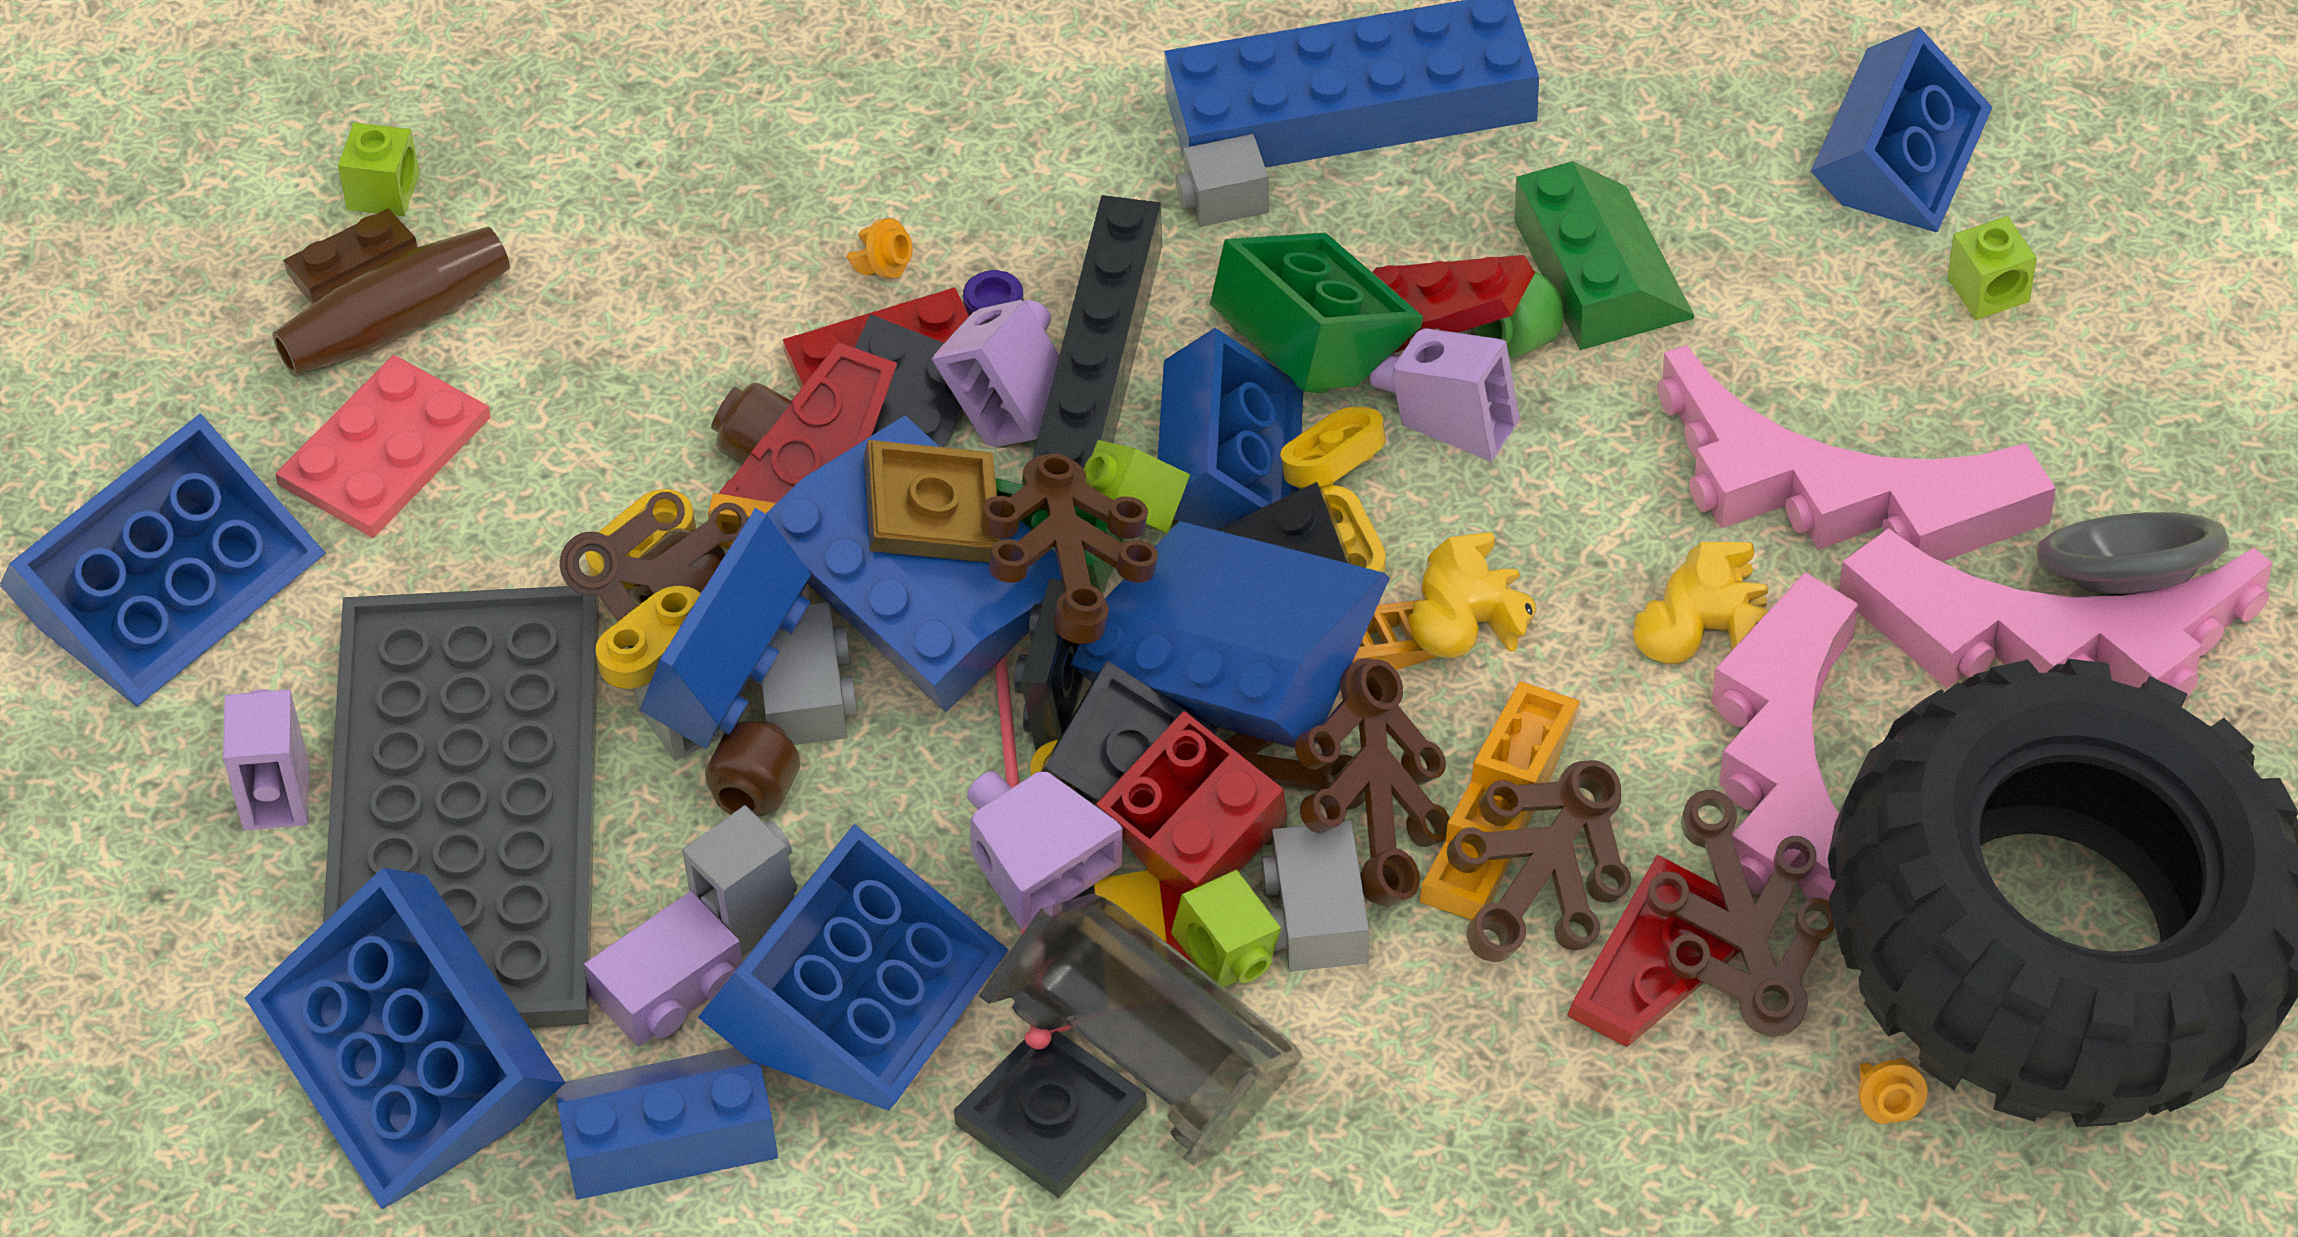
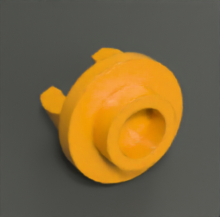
[846,218,913,279]
[1858,1057,1928,1124]

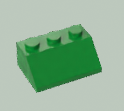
[1514,161,1694,350]
[1210,232,1423,394]

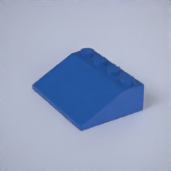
[0,413,326,707]
[766,416,1061,713]
[1070,521,1390,748]
[698,824,1009,1111]
[244,868,566,1209]

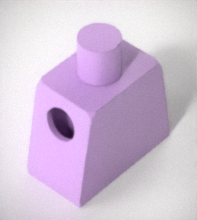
[932,300,1059,447]
[1370,328,1520,462]
[967,771,1122,930]

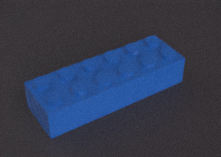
[1164,0,1539,168]

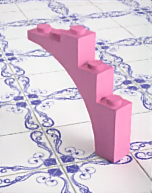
[1657,345,2056,562]
[1839,528,2273,698]
[1711,572,1858,901]

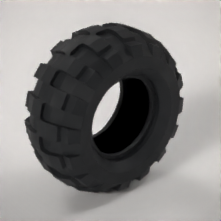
[1828,658,2298,1127]

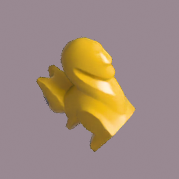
[1408,532,1536,659]
[1632,542,1769,664]

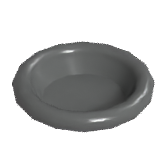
[2036,512,2229,596]

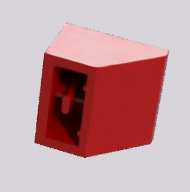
[1096,711,1288,897]

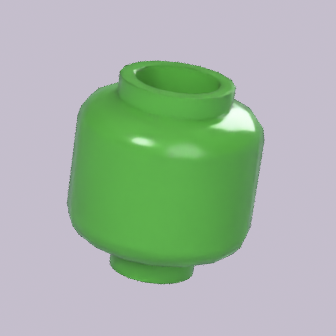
[1474,271,1564,358]

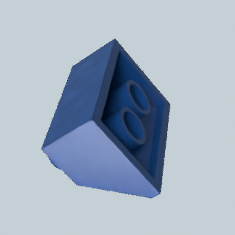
[1811,27,1992,232]
[1157,327,1303,530]
[639,508,811,749]
[556,1047,778,1200]

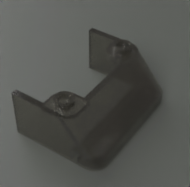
[979,894,1303,1166]

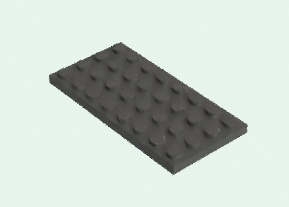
[323,586,599,1027]

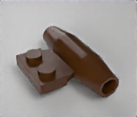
[272,208,510,376]

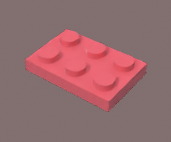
[275,354,491,538]

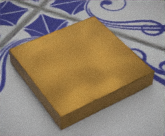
[864,440,1000,563]

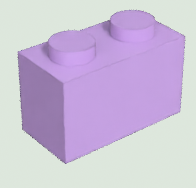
[223,689,309,831]
[584,891,743,1047]

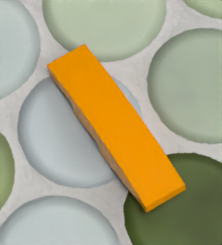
[1419,681,1580,920]

